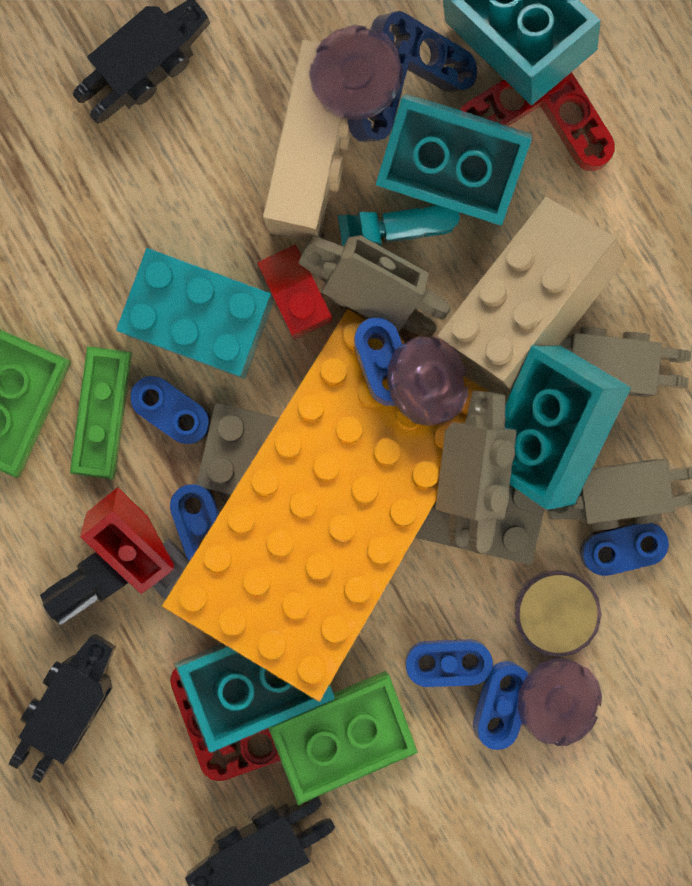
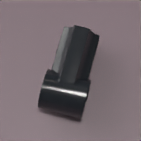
[40,552,128,625]

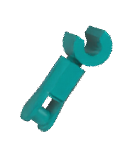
[337,205,460,246]

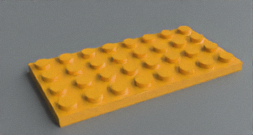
[162,309,490,702]

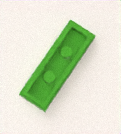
[70,346,132,479]

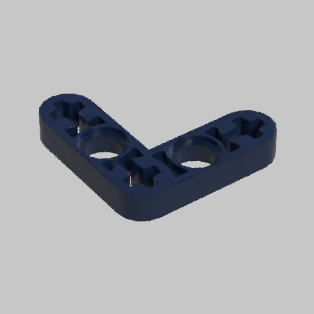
[347,11,478,142]

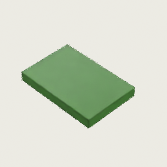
[0,329,72,478]
[268,671,418,805]

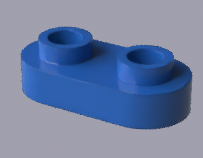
[354,318,403,406]
[131,376,211,444]
[170,484,219,561]
[580,523,669,576]
[405,639,493,687]
[473,661,530,750]

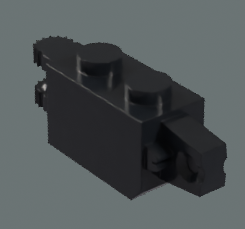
[72,0,210,124]
[9,634,116,783]
[185,797,336,886]

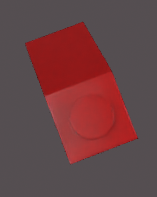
[257,244,333,340]
[80,487,174,594]

